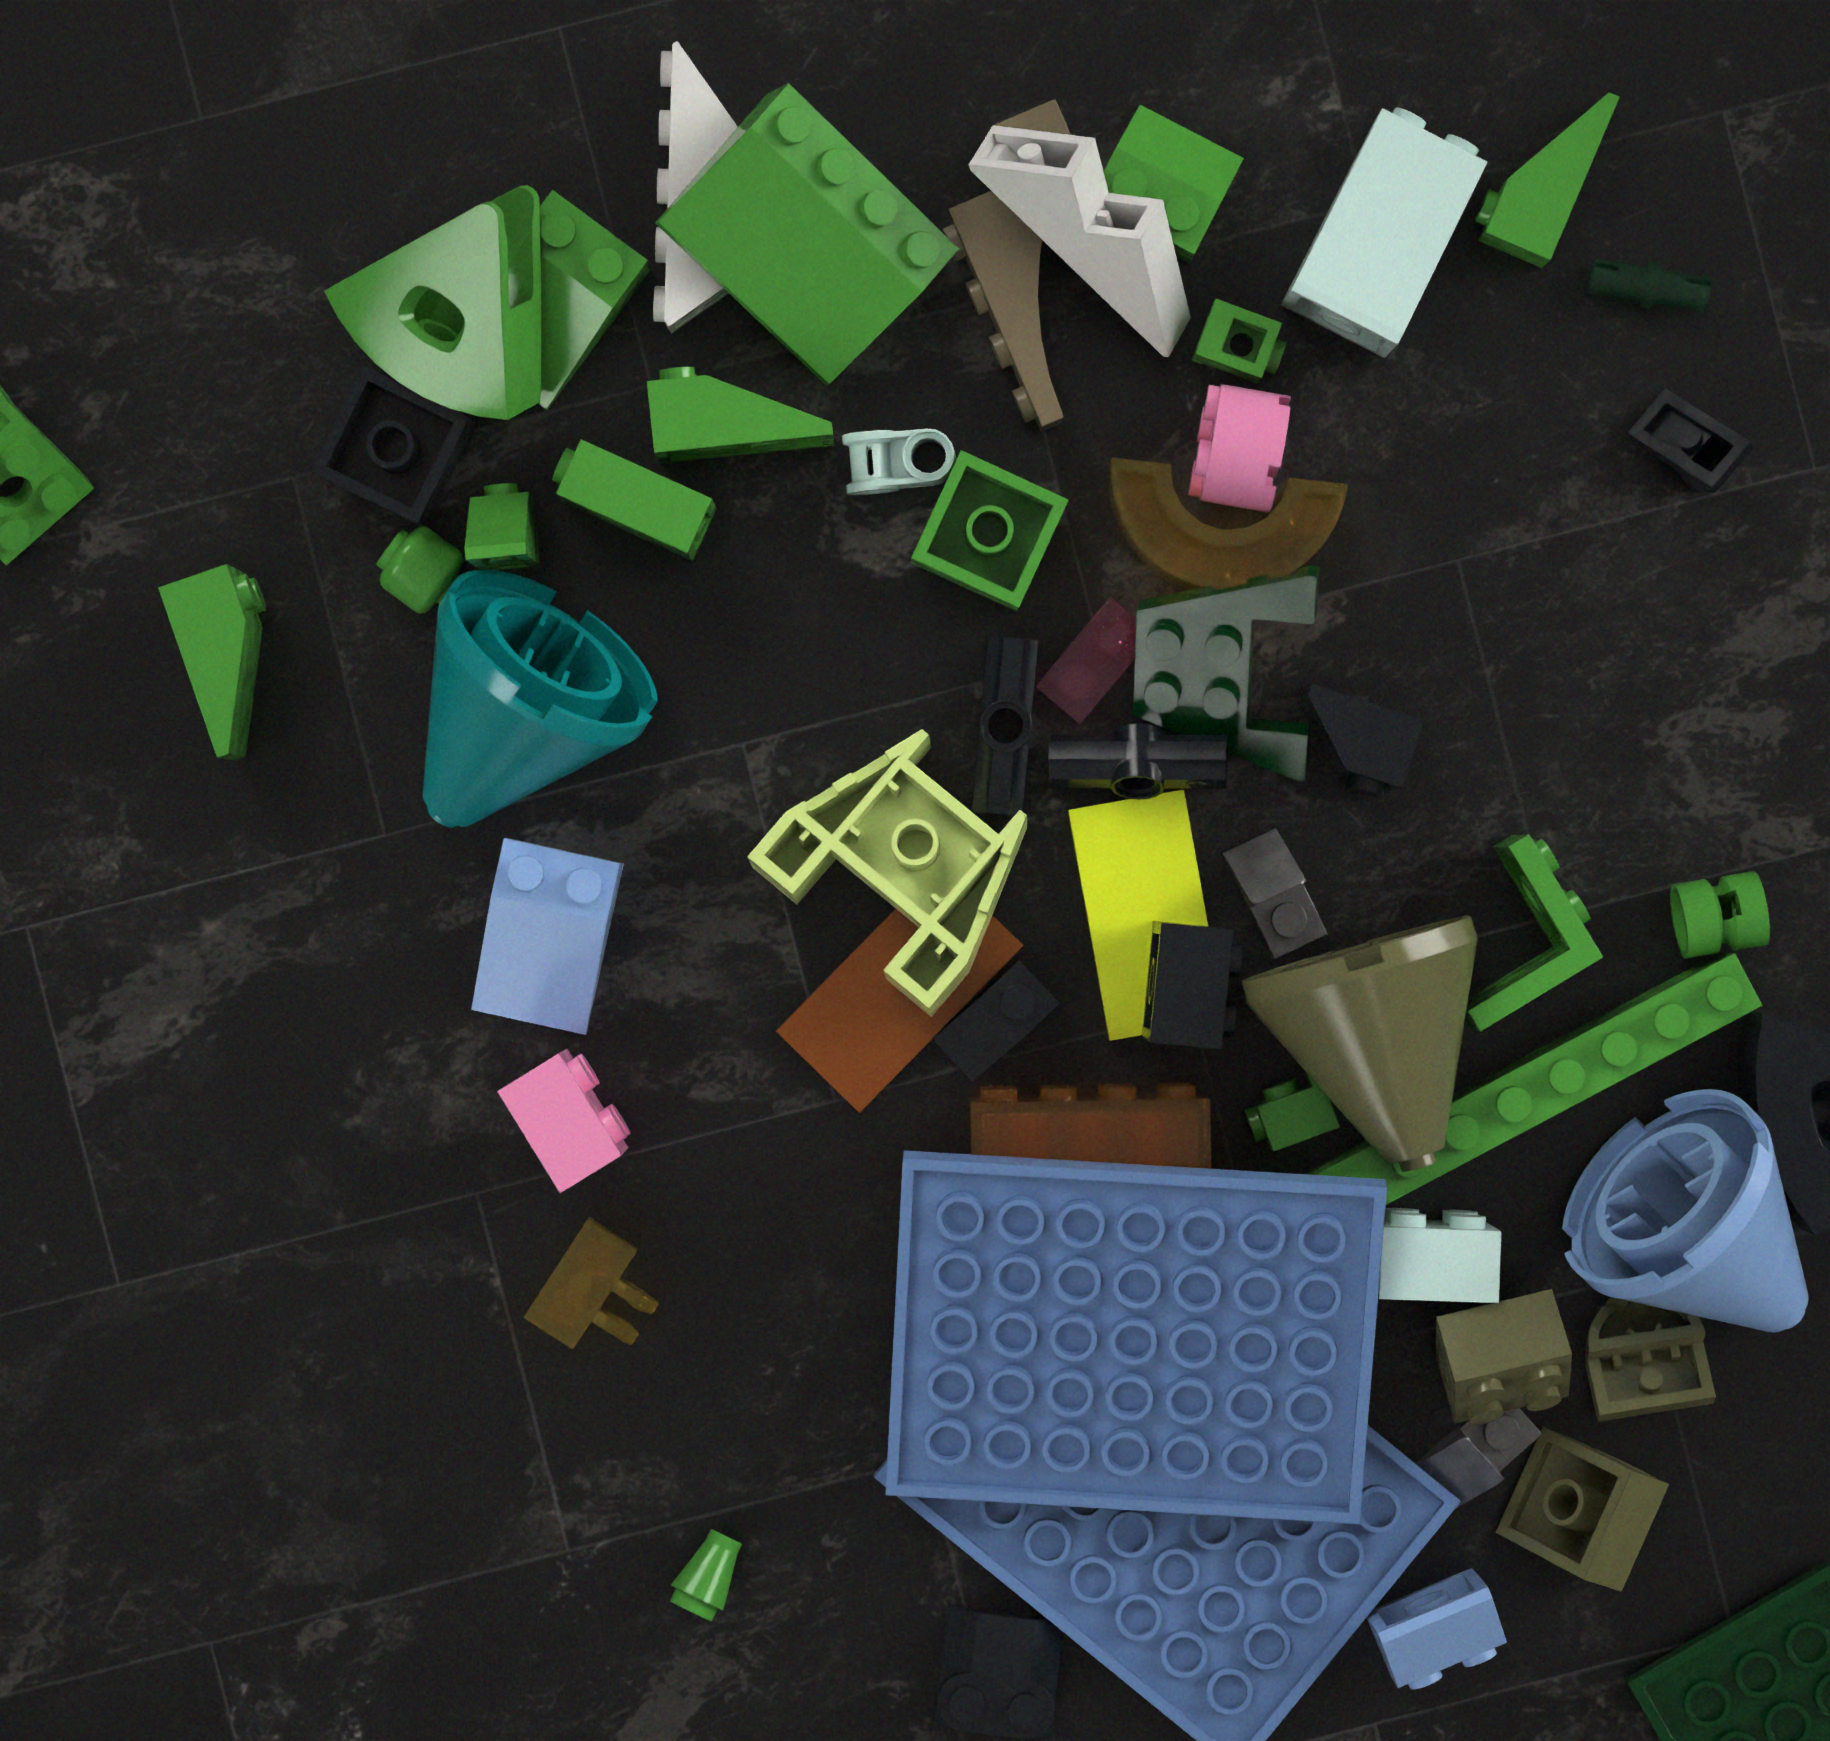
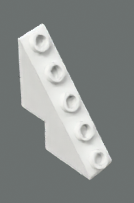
[653,41,738,334]
[969,125,1191,357]

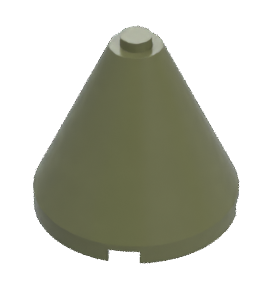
[1241,915,1478,1172]

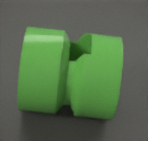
[1670,871,1770,959]

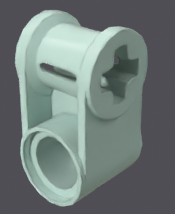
[842,428,957,495]

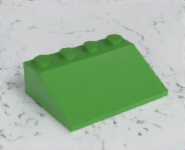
[655,83,959,385]

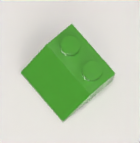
[1104,105,1244,264]

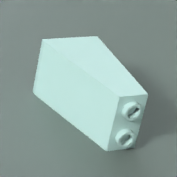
[1281,107,1487,358]

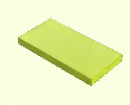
[1068,789,1208,1041]

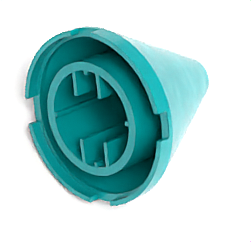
[422,569,658,828]

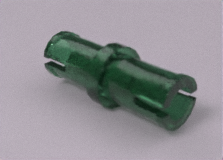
[1588,257,1712,313]

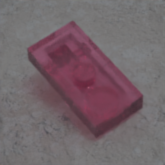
[1035,597,1136,725]

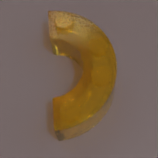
[1108,457,1348,590]

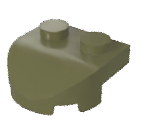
[1585,1297,1716,1422]

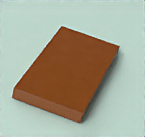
[776,908,1024,1113]

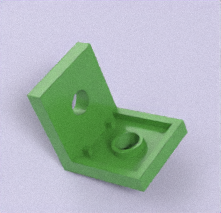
[0,385,94,565]
[1464,834,1603,1032]

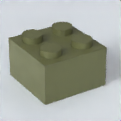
[1436,1289,1572,1425]

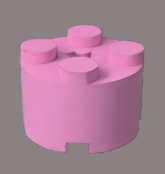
[1188,384,1291,513]

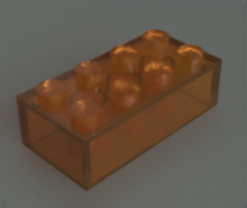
[968,1082,1211,1169]

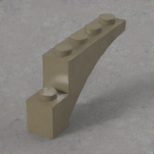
[942,99,1071,432]

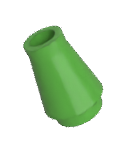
[670,1529,742,1622]

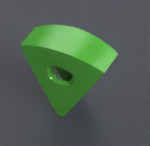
[324,185,541,420]

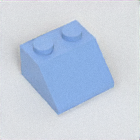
[1366,1568,1507,1690]

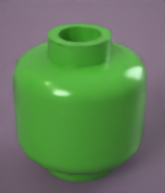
[376,526,464,613]

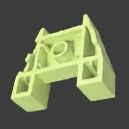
[747,729,1027,1017]

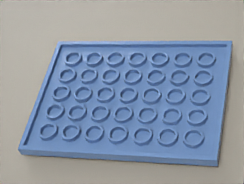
[885,1150,1387,1524]
[874,1425,1461,1741]

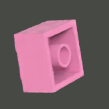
[497,1049,631,1193]

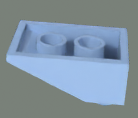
[471,838,624,1035]

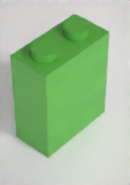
[552,439,717,561]

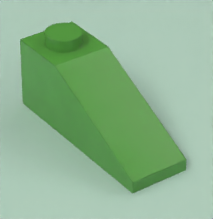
[1475,93,1620,268]
[465,483,541,571]

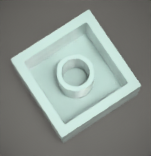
[1378,1208,1501,1303]

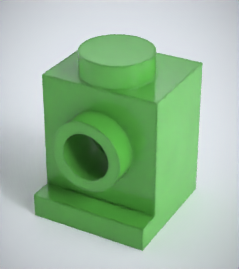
[1191,299,1287,383]
[1244,1072,1340,1152]

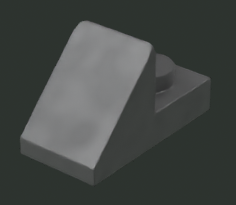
[1222,828,1328,959]
[1416,1408,1542,1509]

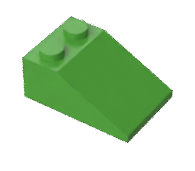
[538,190,652,411]
[647,367,835,464]
[158,564,266,761]

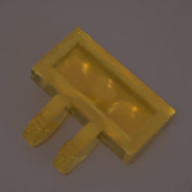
[524,1217,659,1349]

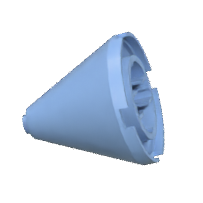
[1562,1089,1809,1333]

